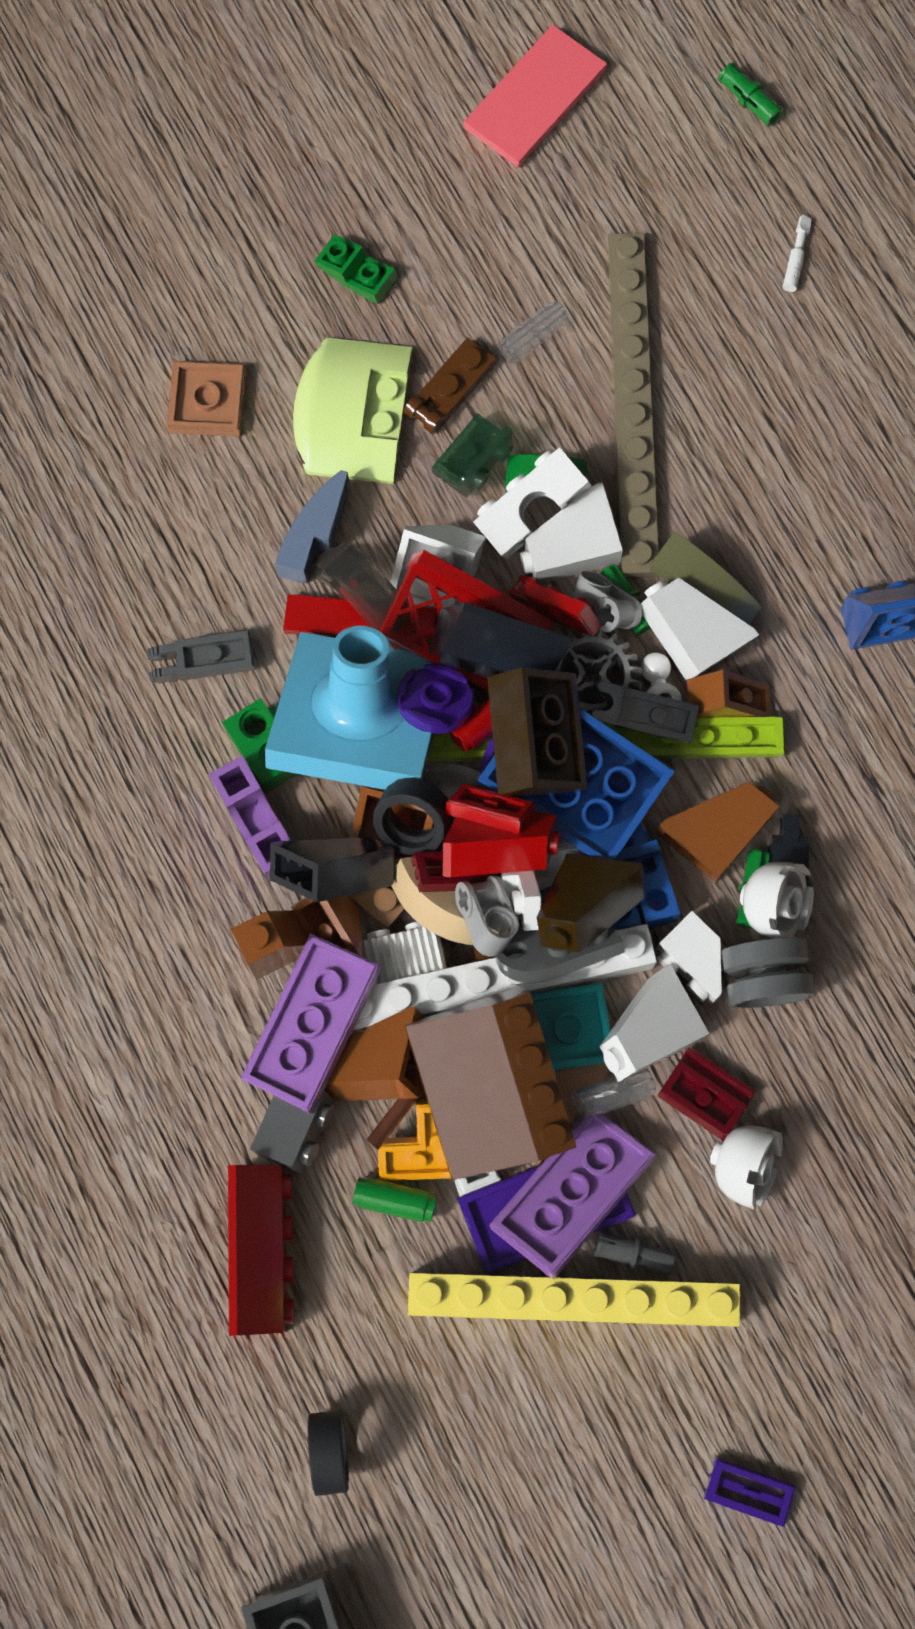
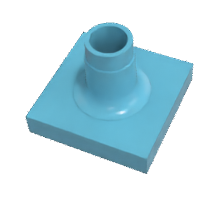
[265,626,434,790]

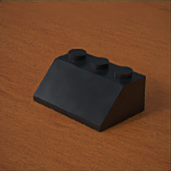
[429,602,572,678]

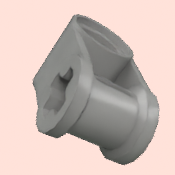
[572,571,642,632]
[455,875,519,956]

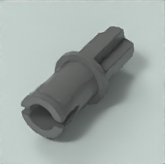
[593,1230,676,1275]

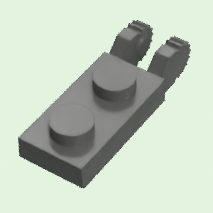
[147,630,256,683]

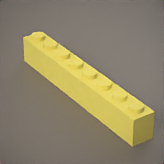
[408,1273,740,1327]

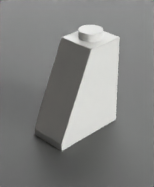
[520,482,623,584]
[640,578,759,681]
[600,964,709,1082]

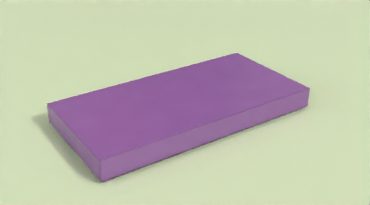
[240,934,383,1114]
[490,1106,656,1280]

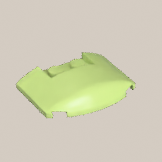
[293,337,413,484]

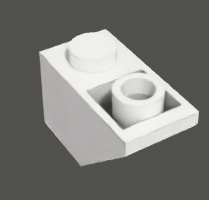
[656,911,722,1005]

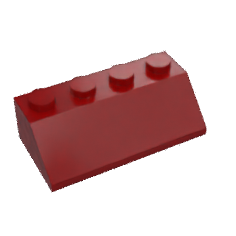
[228,1165,294,1336]

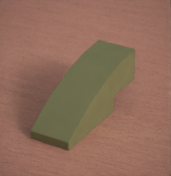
[650,531,762,625]

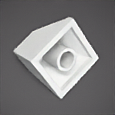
[387,525,486,608]

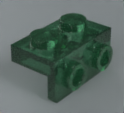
[432,413,514,498]

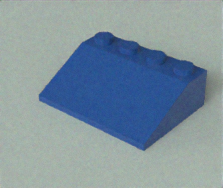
[841,581,915,650]
[477,708,675,860]

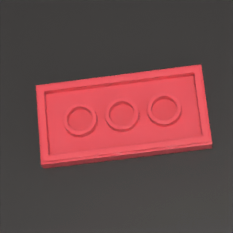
[464,24,607,168]

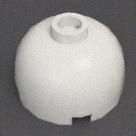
[740,862,814,939]
[710,1125,783,1210]

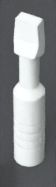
[783,215,811,292]

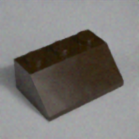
[487,667,588,796]

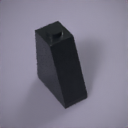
[270,837,395,902]

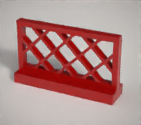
[379,550,554,694]

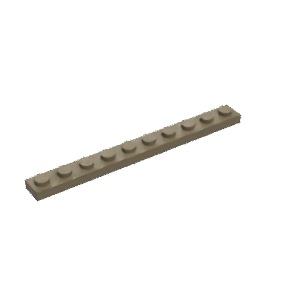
[607,233,659,578]

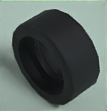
[373,778,452,856]
[308,1410,349,1496]

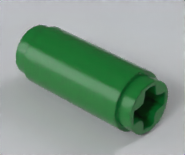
[353,1177,437,1223]

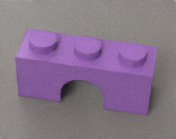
[208,756,291,883]

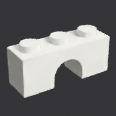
[473,447,592,560]

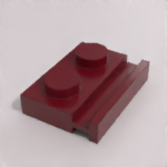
[657,1047,756,1141]

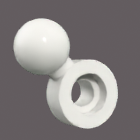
[641,652,682,701]

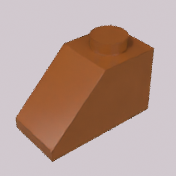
[687,670,772,718]
[291,895,364,956]

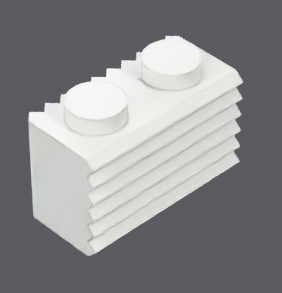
[363,922,447,984]

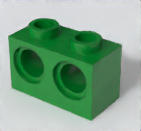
[222,698,297,793]

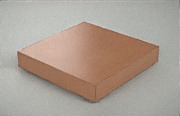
[166,361,247,437]

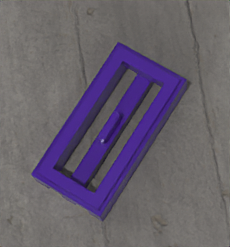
[703,1457,796,1528]

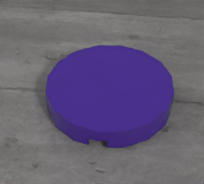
[396,664,475,734]

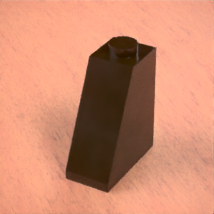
[536,854,646,953]

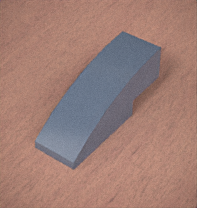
[275,470,350,584]

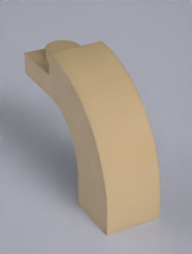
[391,856,521,945]

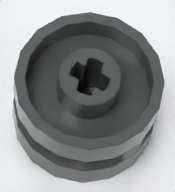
[721,937,816,1009]

